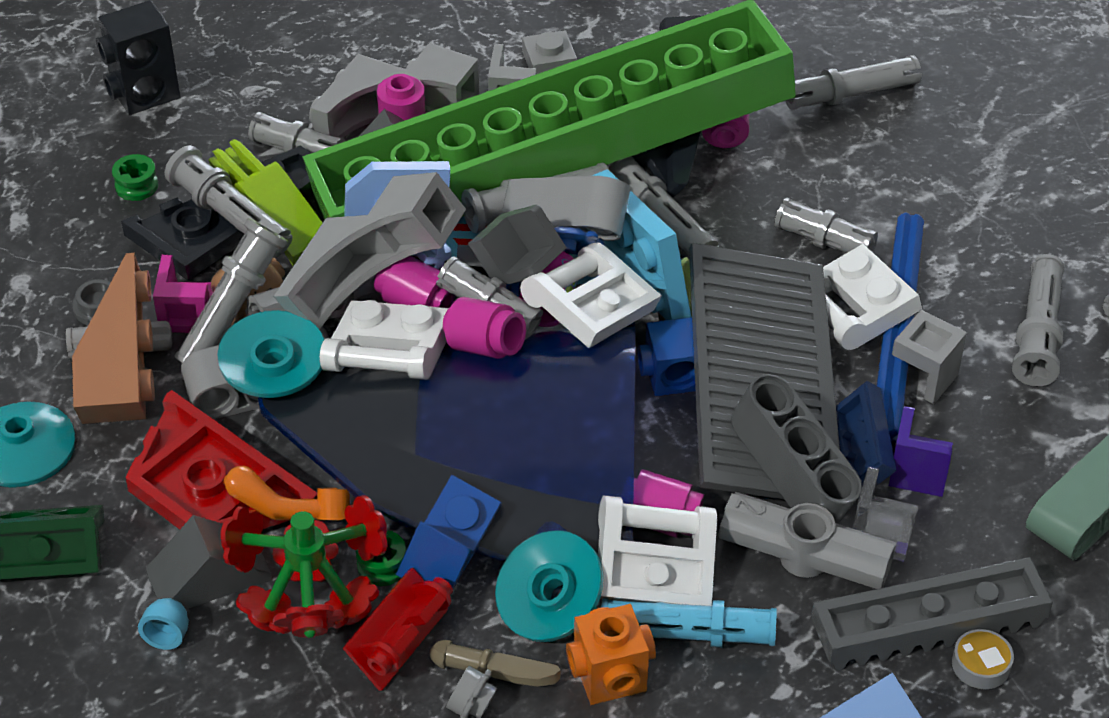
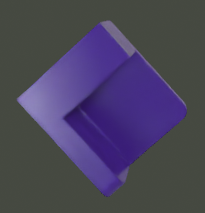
[888,406,953,497]

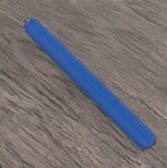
[877,212,924,445]

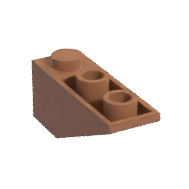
[72,253,155,424]

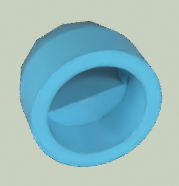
[138,598,189,650]

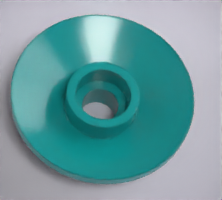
[217,310,324,398]
[0,402,76,488]
[495,531,604,642]

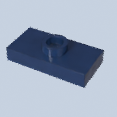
[836,381,897,499]

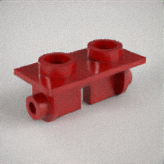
[342,568,453,691]

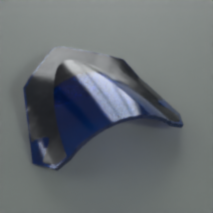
[258,322,636,562]

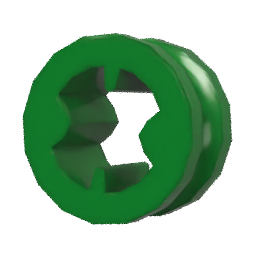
[112,154,158,201]
[355,530,406,587]

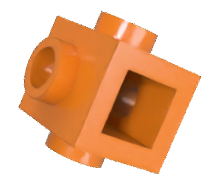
[566,604,656,705]

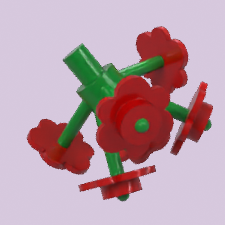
[220,495,387,638]

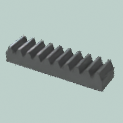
[811,557,1053,671]

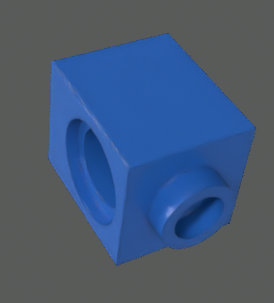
[637,317,696,396]

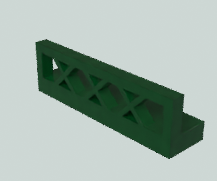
[0,505,105,579]

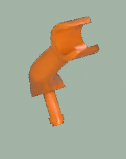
[224,466,350,521]

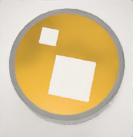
[952,629,1014,689]

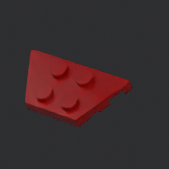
[125,390,317,529]

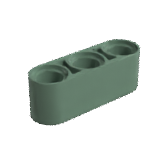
[1026,435,1109,561]

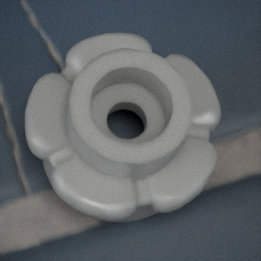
[446,666,497,718]

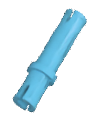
[601,598,777,647]

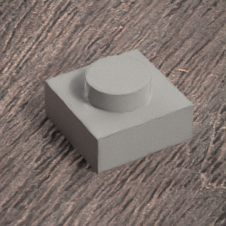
[522,30,577,74]

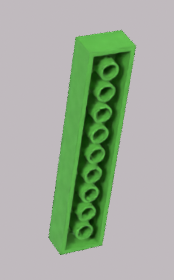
[302,0,796,220]

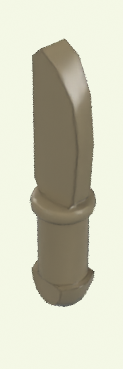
[430,640,561,687]

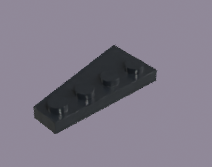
[121,145,314,280]

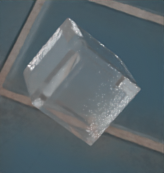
[853,467,918,562]

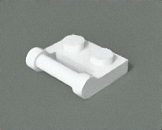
[520,243,662,348]
[823,244,922,350]
[320,300,449,380]
[598,495,717,606]

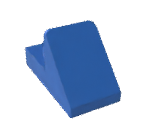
[396,475,502,590]

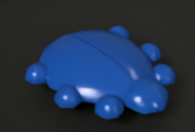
[554,227,605,255]

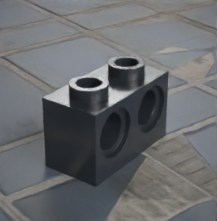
[96,0,181,116]

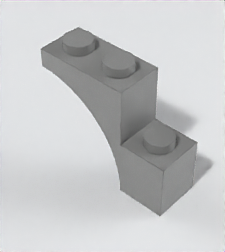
[309,43,479,138]
[273,172,466,330]

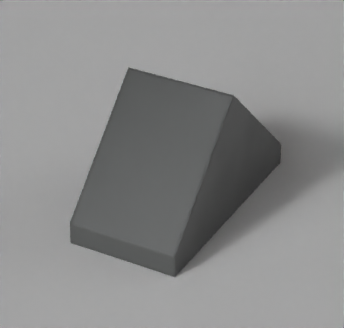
[146,515,272,609]

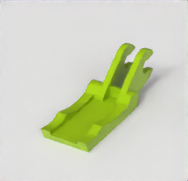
[208,139,323,266]

